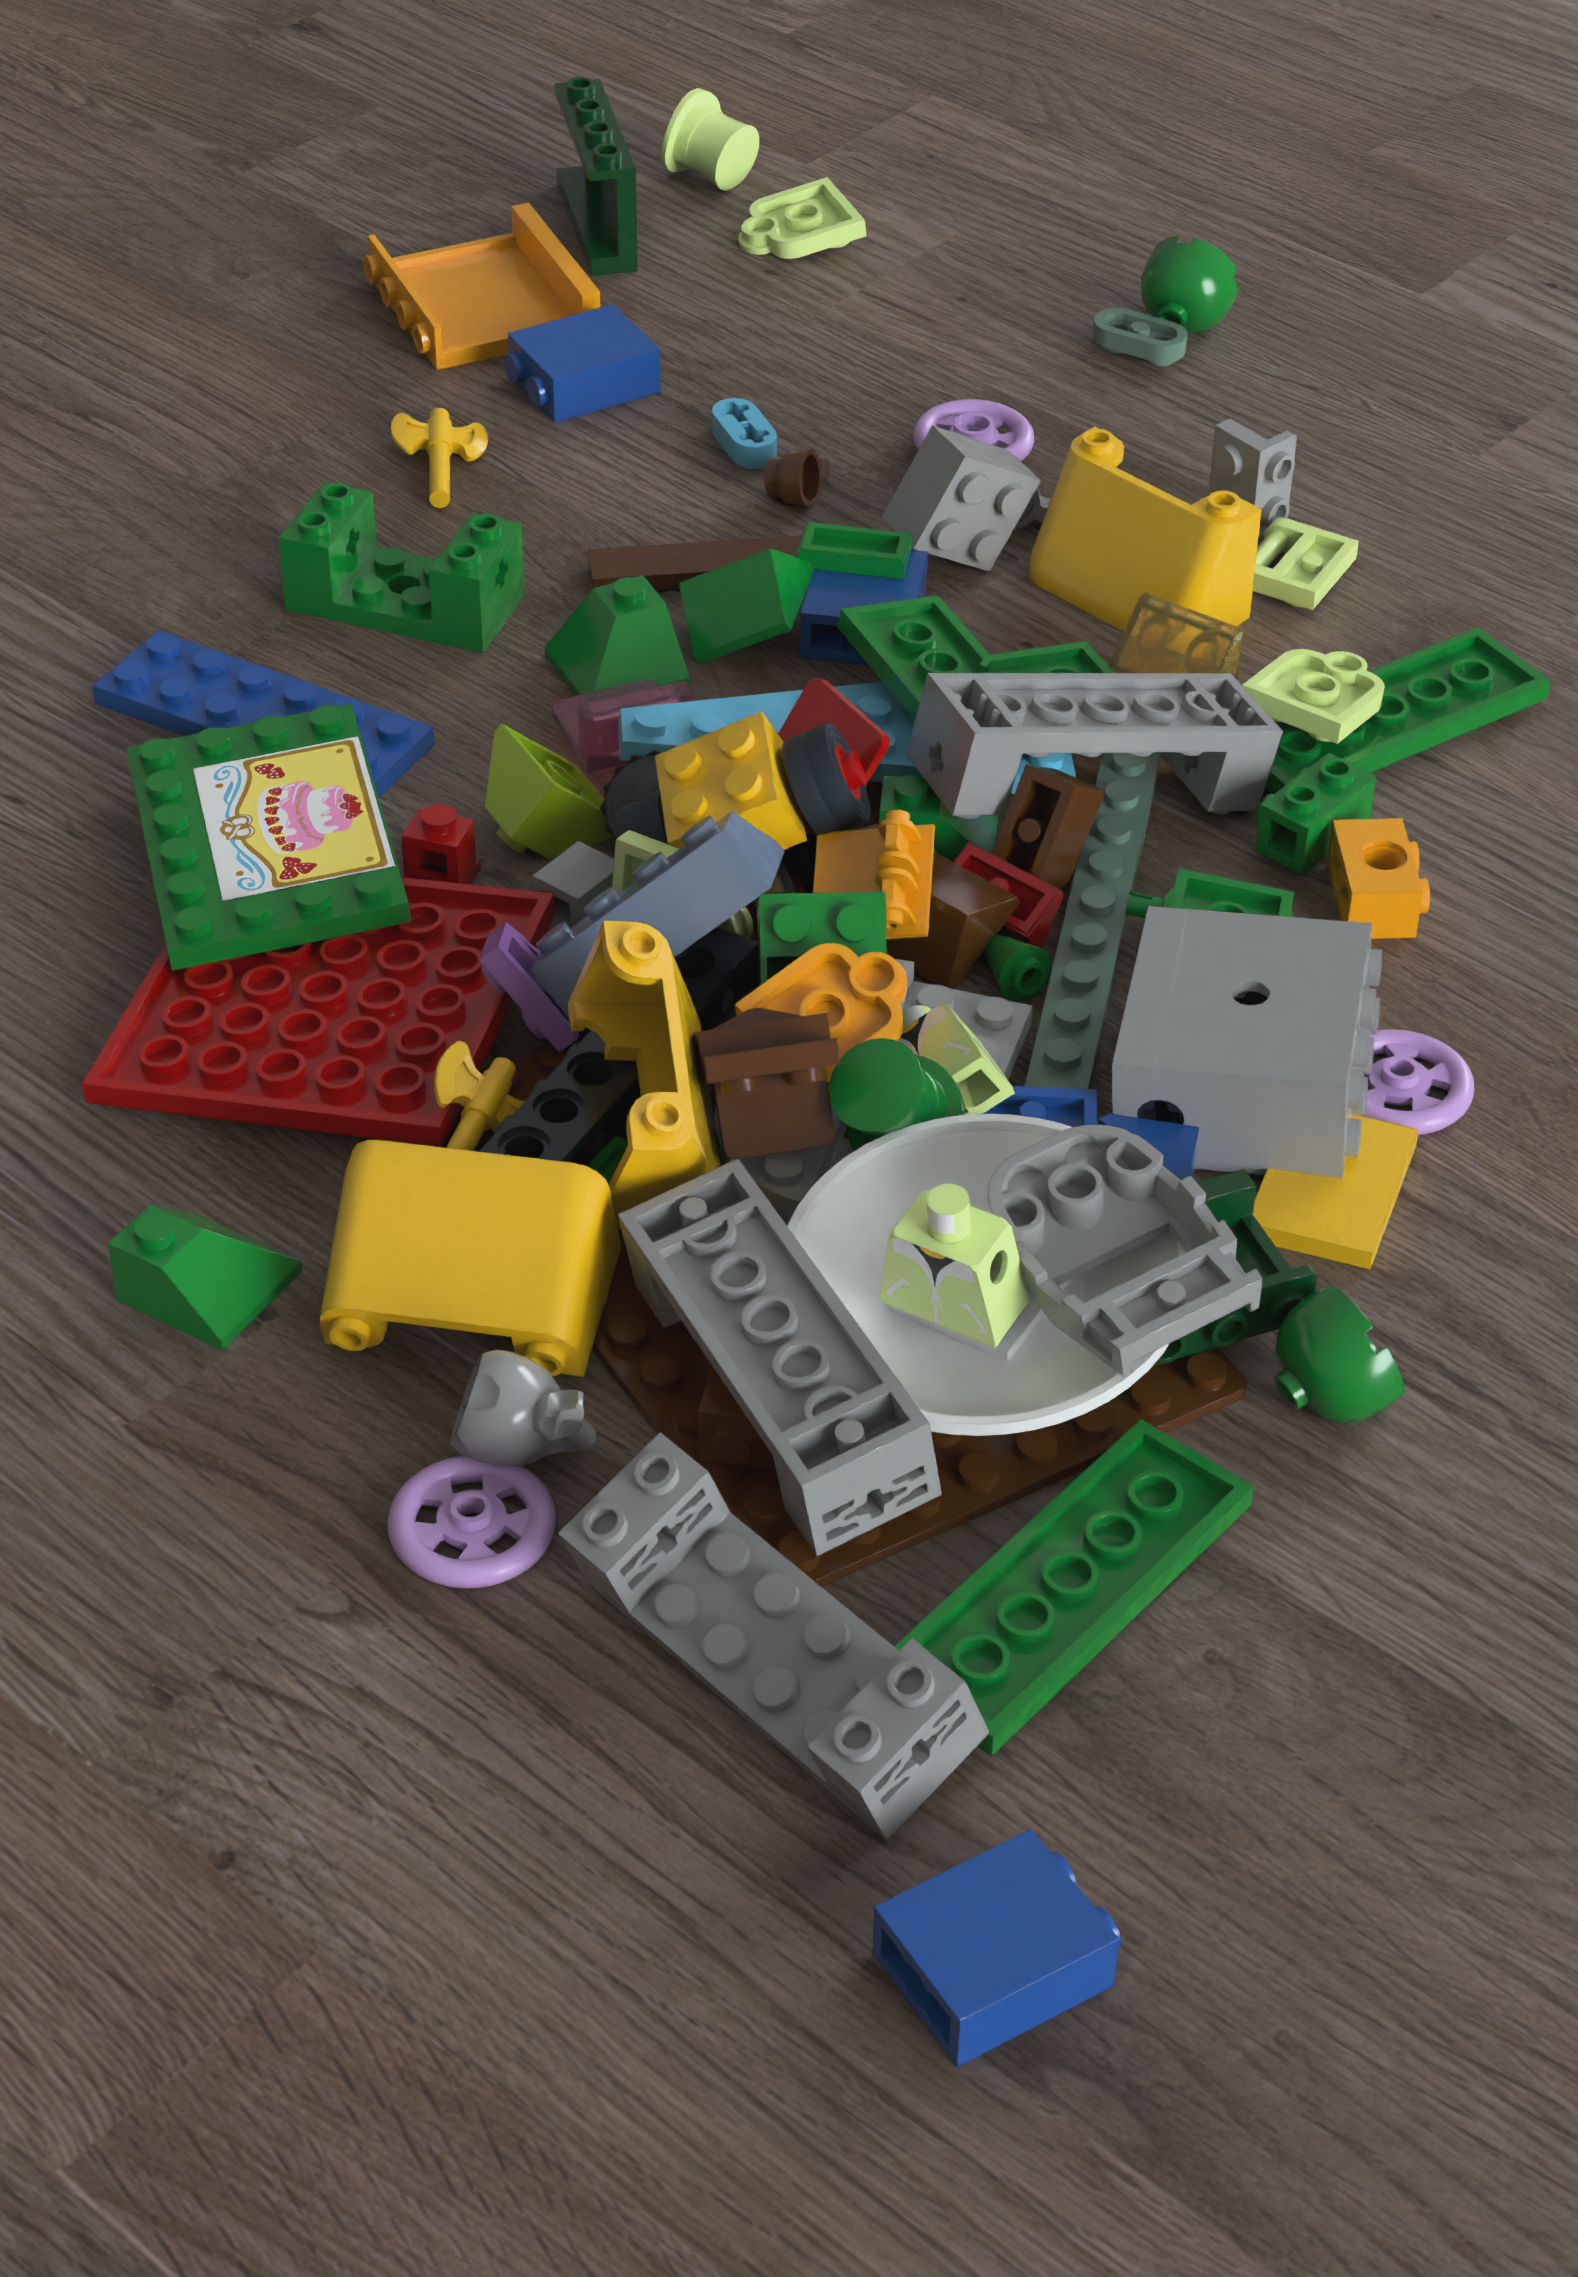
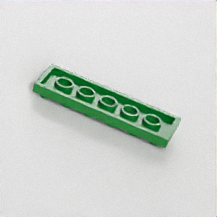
[1265,627,1551,794]
[894,1419,1254,1756]

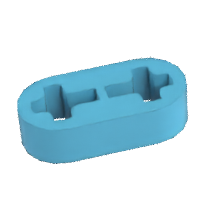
[712,398,777,469]

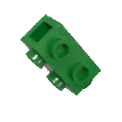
[1255,753,1376,875]

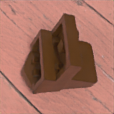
[694,1008,840,1159]

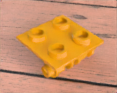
[813,810,935,939]

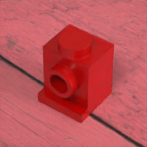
[401,804,481,885]

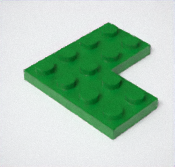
[838,595,1115,721]

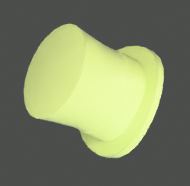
[660,88,760,191]

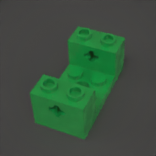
[279,482,525,653]

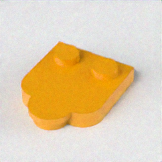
[735,943,907,1090]

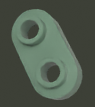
[1093,308,1187,366]

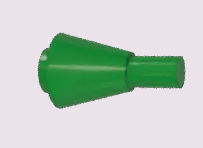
[983,933,1052,1001]

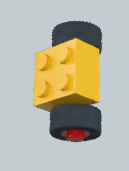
[616,711,870,850]

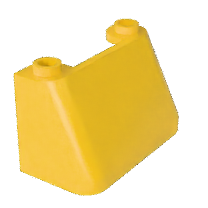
[1029,426,1262,656]
[568,921,721,1228]
[320,1140,621,1377]

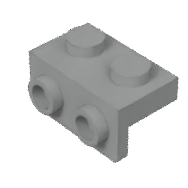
[1208,418,1297,537]

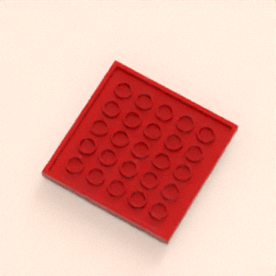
[82,877,556,1147]

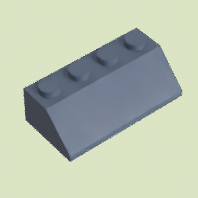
[529,811,784,1019]

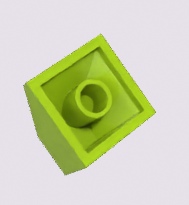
[485,723,614,859]

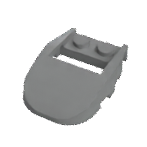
[987,1125,1263,1376]

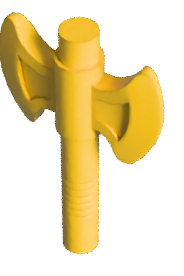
[390,408,488,508]
[434,1041,525,1151]

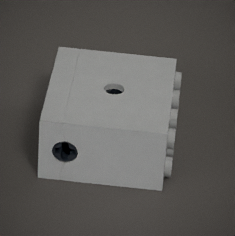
[1112,906,1382,1178]

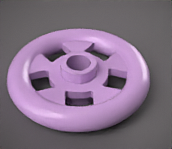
[913,399,1034,461]
[1360,1029,1474,1135]
[387,1455,556,1589]

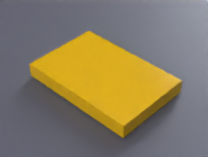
[1253,1115,1419,1270]

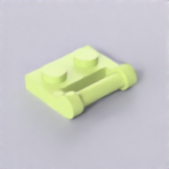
[1253,518,1359,610]

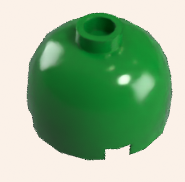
[1141,236,1240,333]
[1274,1285,1405,1424]

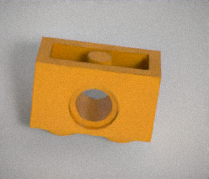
[1327,818,1430,939]

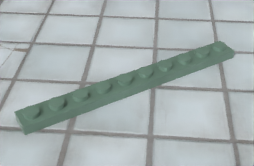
[1025,752,1161,1089]

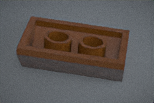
[858,823,1020,989]

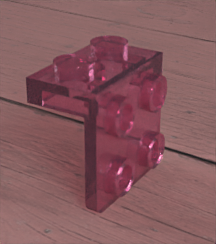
[552,680,693,773]

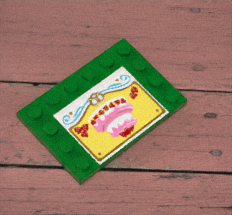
[126,703,412,971]

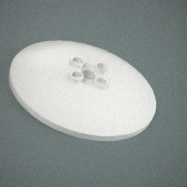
[787,1114,1187,1436]

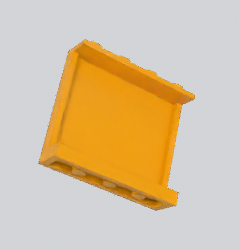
[363,202,600,370]

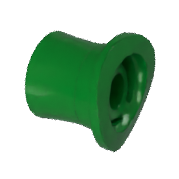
[829,1038,965,1151]

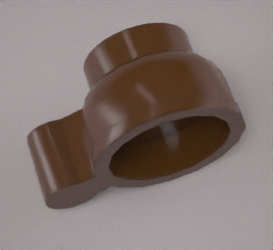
[764,449,830,507]

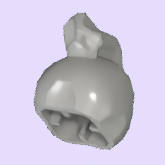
[450,1350,597,1466]

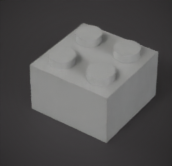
[881,425,1041,572]

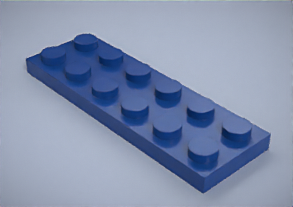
[92,630,435,798]

